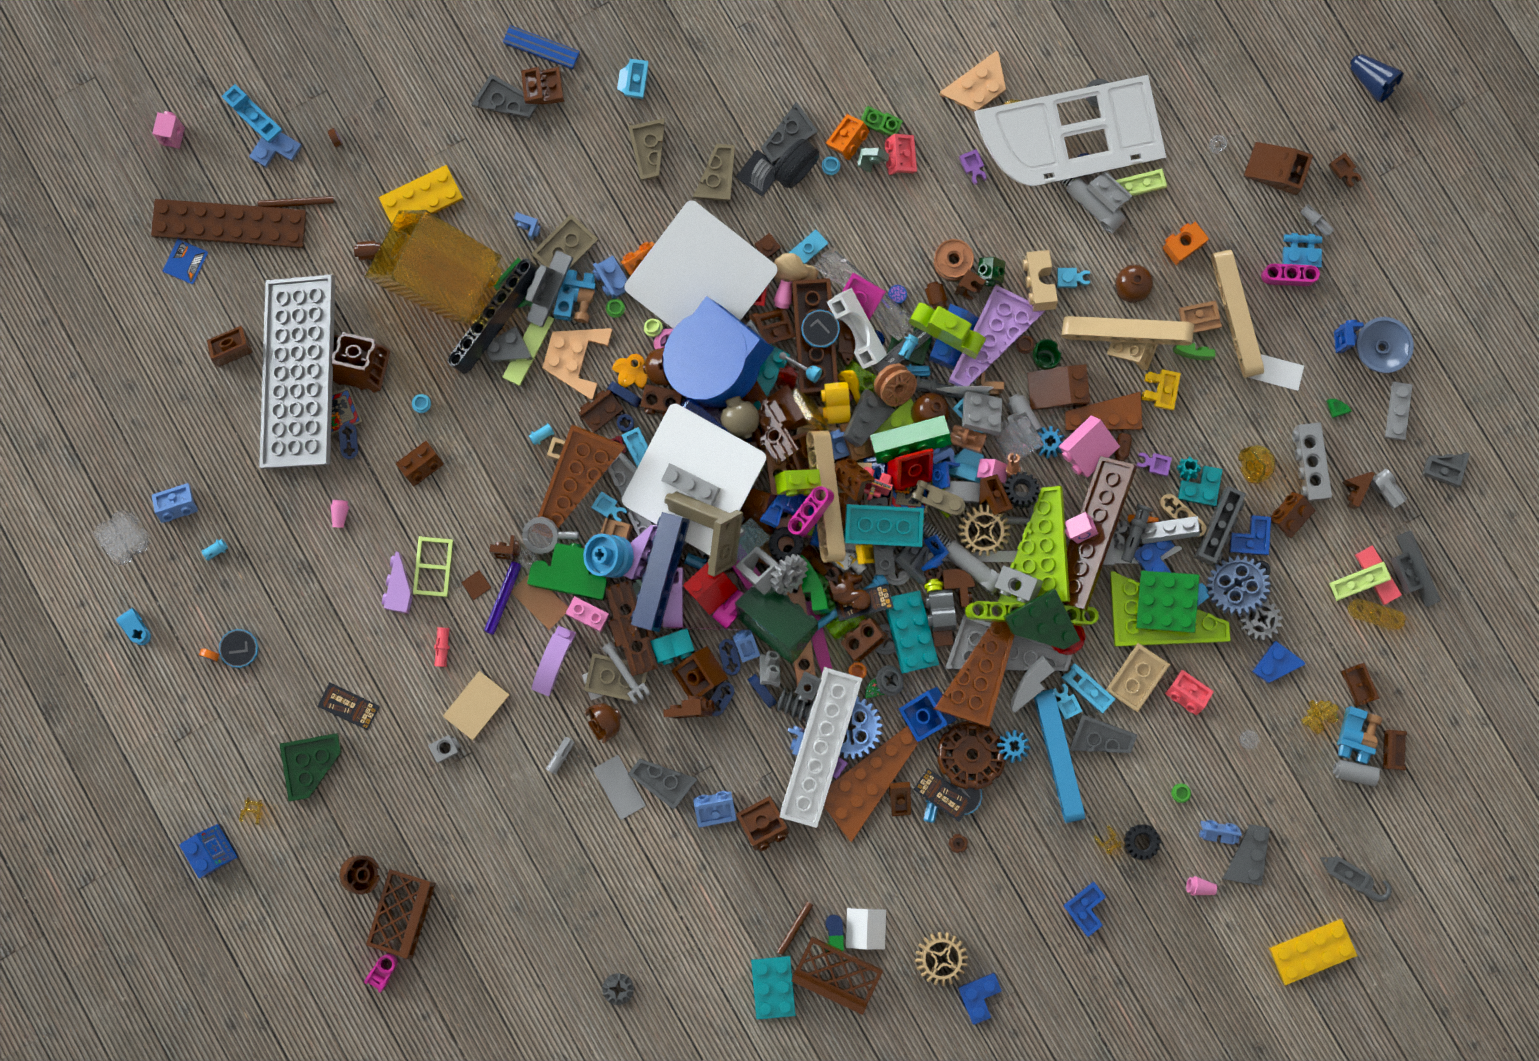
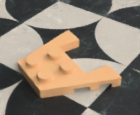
[542,328,613,401]

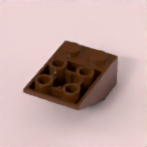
[1243,142,1313,195]

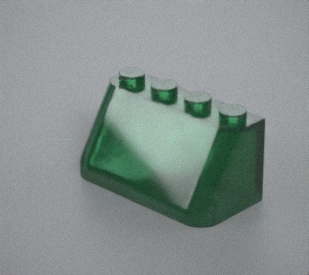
[735,586,818,664]

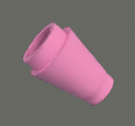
[773,280,792,309]
[330,500,349,528]
[1186,876,1217,896]

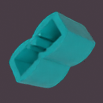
[651,628,695,666]

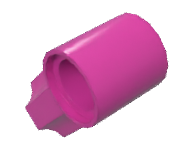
[712,590,750,629]

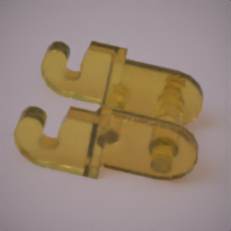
[239,797,263,825]
[1094,825,1122,855]

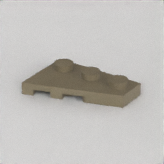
[628,118,665,182]
[693,144,735,202]

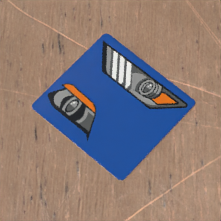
[162,239,208,284]

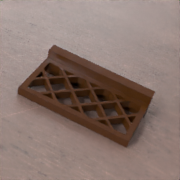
[366,869,436,959]
[791,937,883,1015]

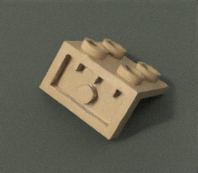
[1107,342,1158,371]

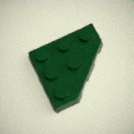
[1003,589,1080,649]
[280,733,342,802]

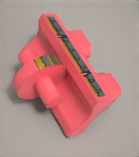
[864,467,893,501]

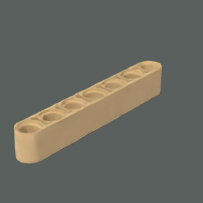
[1211,249,1264,378]
[1061,316,1194,345]
[806,431,846,562]

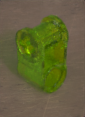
[845,361,876,393]

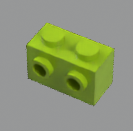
[775,469,822,497]

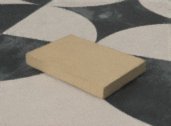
[1106,643,1170,712]
[443,671,510,741]

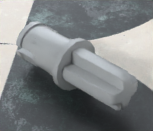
[1300,204,1334,237]
[545,737,575,775]

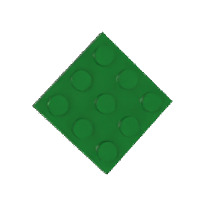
[1136,571,1200,633]

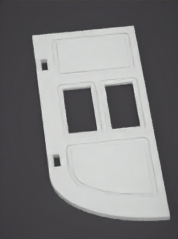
[974,75,1166,186]

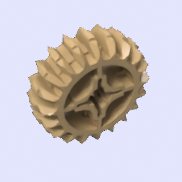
[959,504,1010,556]
[915,932,968,986]

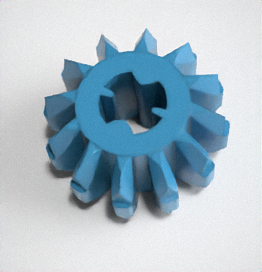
[1033,426,1065,459]
[997,730,1030,763]

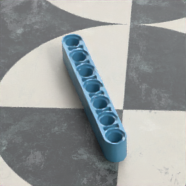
[1034,689,1085,824]

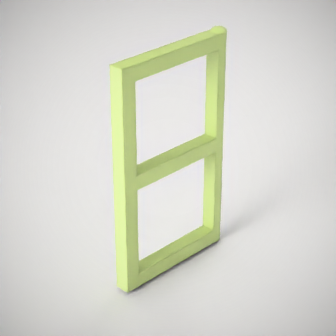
[413,536,453,597]

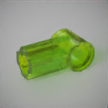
[826,615,866,640]

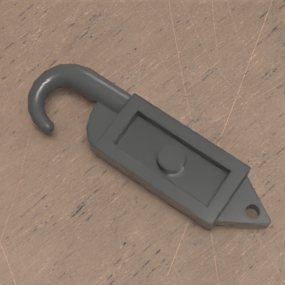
[1320,856,1392,902]

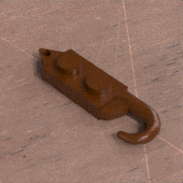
[838,319,855,366]

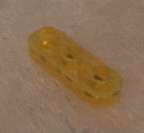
[1348,599,1406,630]

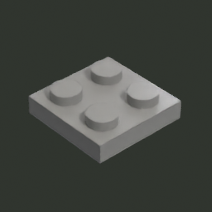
[962,390,1002,435]

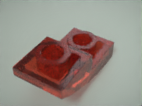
[776,365,799,389]

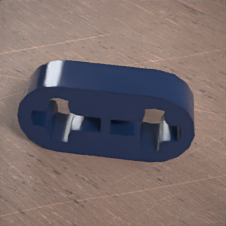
[607,381,642,408]
[339,422,358,459]
[719,639,740,676]
[747,674,777,709]
[710,682,734,717]

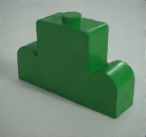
[527,543,607,601]

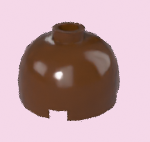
[1115,264,1153,303]
[643,347,671,386]
[911,393,950,423]
[585,703,622,743]
[339,855,380,895]

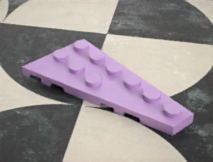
[948,285,1046,386]

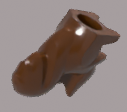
[827,571,871,610]

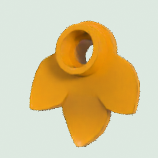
[612,354,648,389]

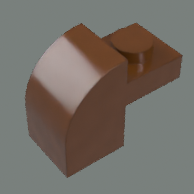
[941,569,975,609]

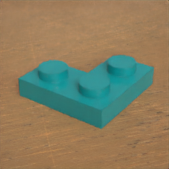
[1178,465,1223,507]

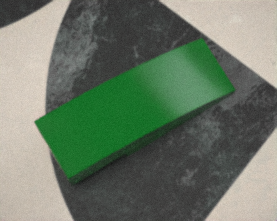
[800,555,831,615]

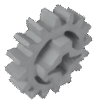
[770,554,808,595]
[1239,599,1283,641]

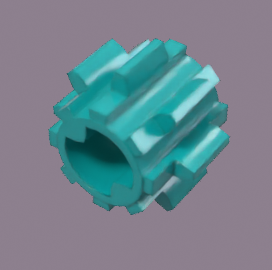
[1176,456,1201,481]

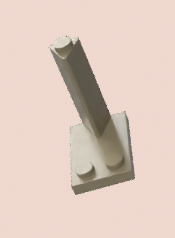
[664,491,743,577]

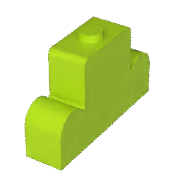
[908,303,986,359]

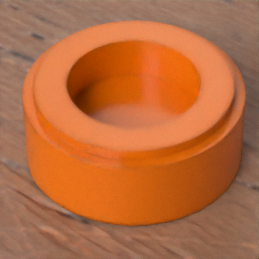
[199,648,219,662]

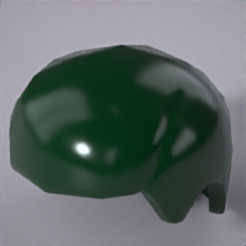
[1032,339,1062,370]

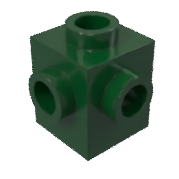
[977,256,1006,287]

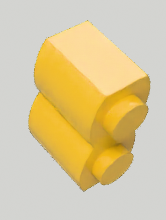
[821,382,851,424]

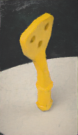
[837,370,860,404]

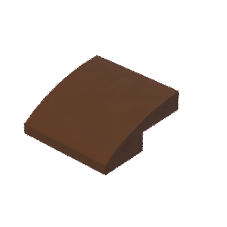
[521,67,565,104]

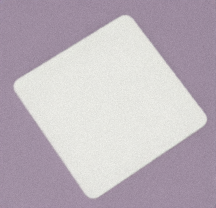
[625,201,778,329]
[622,404,766,555]

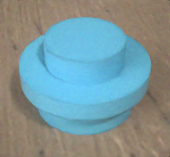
[822,156,840,175]
[412,394,431,413]

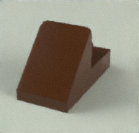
[1342,472,1375,510]
[979,474,1013,516]
[889,782,911,817]

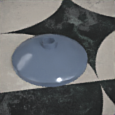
[1356,317,1414,373]

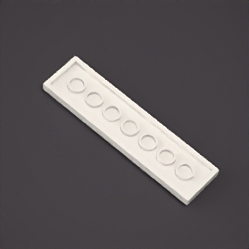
[780,667,862,828]

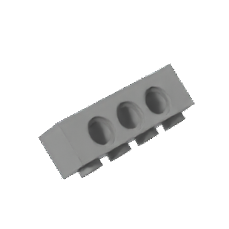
[1292,422,1332,502]

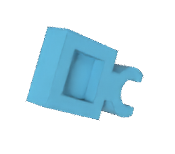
[1057,268,1090,288]
[591,491,627,522]
[1053,684,1082,720]

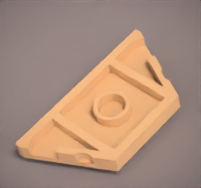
[940,51,1006,112]

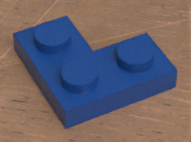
[1229,515,1271,556]
[1134,540,1174,573]
[1063,882,1106,937]
[958,973,1002,1025]

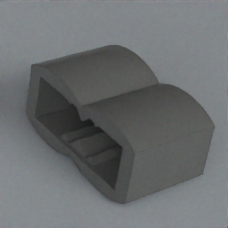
[925,589,957,632]

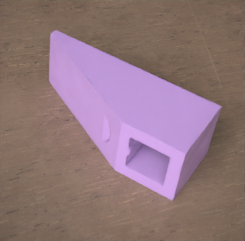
[624,525,658,579]
[382,551,413,614]
[663,568,684,628]

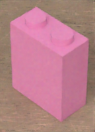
[1059,416,1120,478]

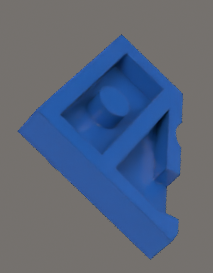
[1252,641,1305,683]

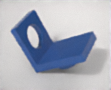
[932,461,960,489]
[921,534,949,571]

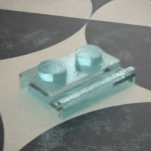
[737,518,770,562]

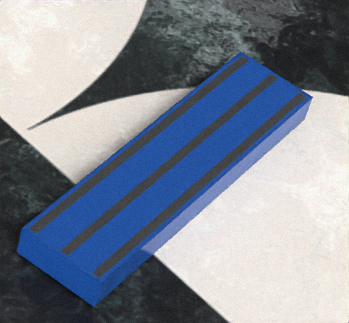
[503,25,580,70]

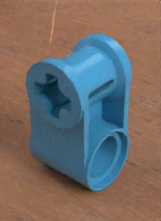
[116,607,151,645]

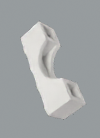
[827,288,887,369]

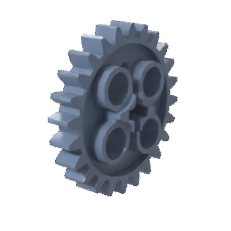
[1207,555,1271,617]

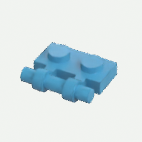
[1282,233,1322,269]

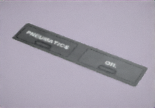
[873,328,931,373]

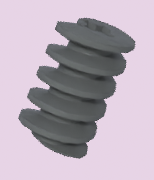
[777,688,814,725]

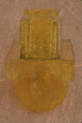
[1301,700,1339,734]

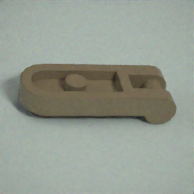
[911,480,965,516]

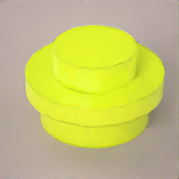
[924,579,944,593]

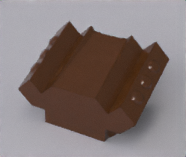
[331,332,391,393]

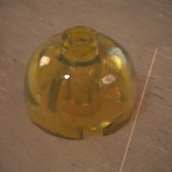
[1238,445,1276,484]

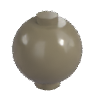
[721,395,759,440]

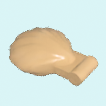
[774,253,820,285]

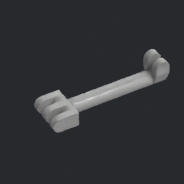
[602,642,651,705]

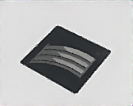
[736,150,776,196]

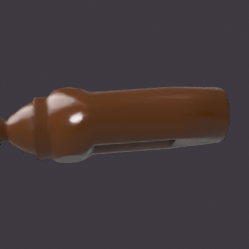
[1115,433,1132,462]

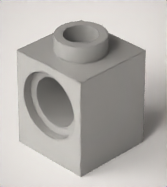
[428,735,461,763]

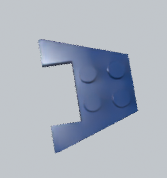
[760,494,819,548]

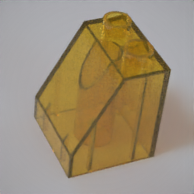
[365,210,502,323]

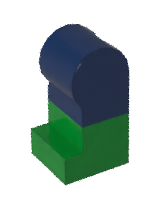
[825,914,844,952]

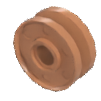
[933,239,974,281]
[874,363,917,406]

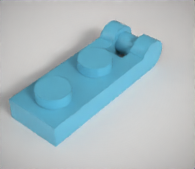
[1061,663,1115,714]

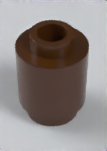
[354,241,382,261]
[924,281,948,310]

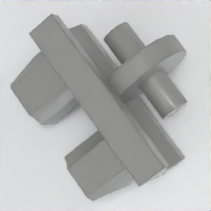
[759,651,780,687]

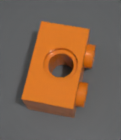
[1163,221,1209,265]

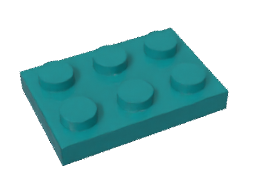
[751,956,796,1020]

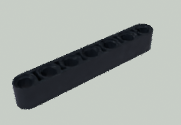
[448,259,539,374]

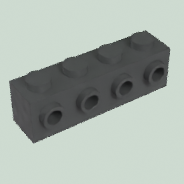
[1194,486,1246,566]

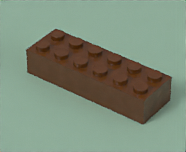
[792,278,838,397]

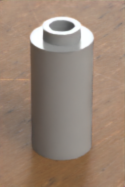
[1007,394,1042,437]
[1333,759,1380,787]

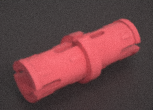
[434,627,450,667]

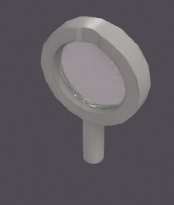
[522,517,579,554]

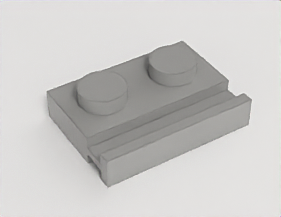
[1087,171,1132,213]

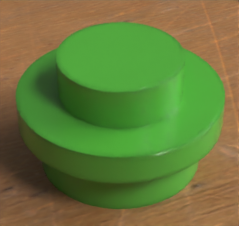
[606,299,625,318]
[1171,783,1191,803]

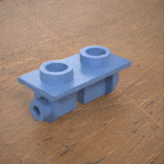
[1199,820,1242,845]

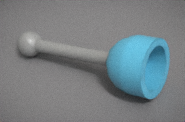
[779,352,822,383]

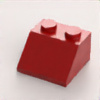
[887,448,933,490]
[683,562,738,615]

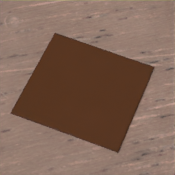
[461,570,491,600]

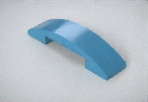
[221,84,283,143]

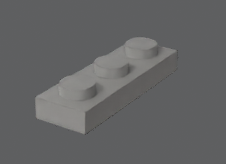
[1385,382,1413,441]
[661,463,721,506]
[1141,516,1200,544]

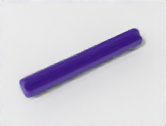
[484,561,521,635]

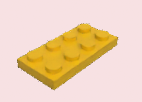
[378,165,463,232]
[1269,919,1357,985]

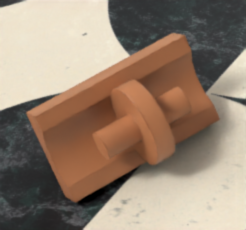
[950,425,987,454]

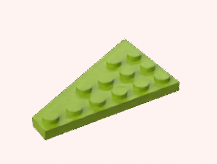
[998,486,1070,603]
[1110,571,1230,647]

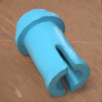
[898,334,919,360]
[529,423,554,445]
[202,539,228,561]

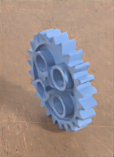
[839,696,884,759]

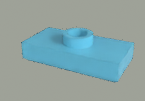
[789,229,828,264]
[622,427,648,468]

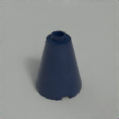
[1350,54,1404,103]

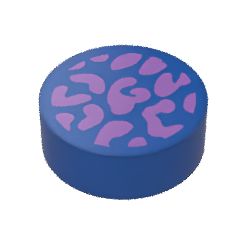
[888,285,907,305]

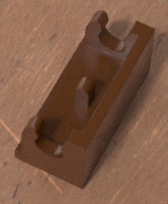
[955,269,986,300]
[1341,663,1379,707]
[1383,730,1407,771]

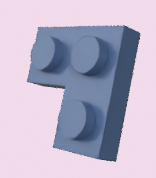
[249,133,302,168]

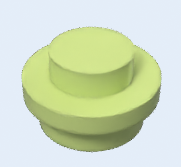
[644,319,663,337]

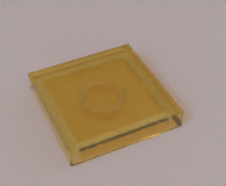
[791,388,829,431]

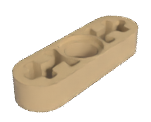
[1159,494,1206,538]

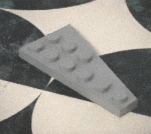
[945,614,1073,671]

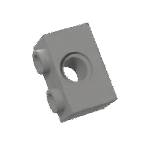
[995,565,1043,603]

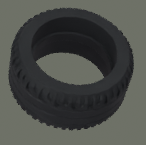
[772,139,819,188]

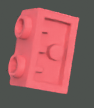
[885,134,917,175]
[1165,670,1214,715]

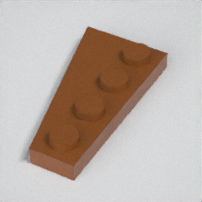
[1065,391,1142,431]

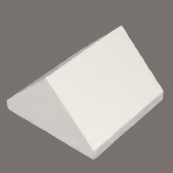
[846,908,886,949]

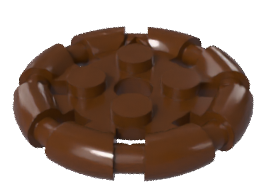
[937,721,1006,790]

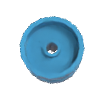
[583,534,634,578]

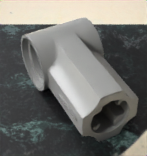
[1370,469,1407,509]

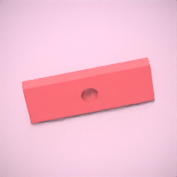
[1355,545,1402,605]

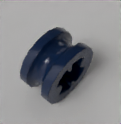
[617,414,634,432]

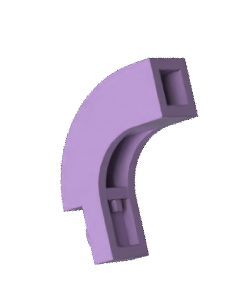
[531,626,576,696]

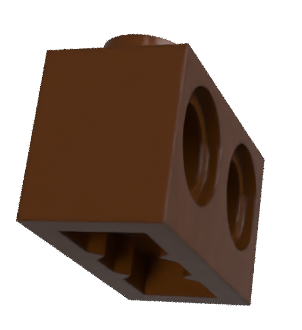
[641,384,683,417]
[840,618,889,662]

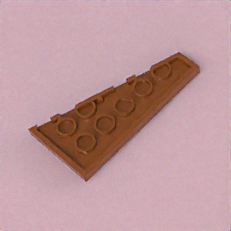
[532,424,626,538]
[933,614,1015,727]
[824,726,919,842]

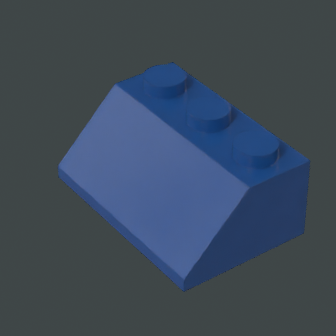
[928,304,979,370]

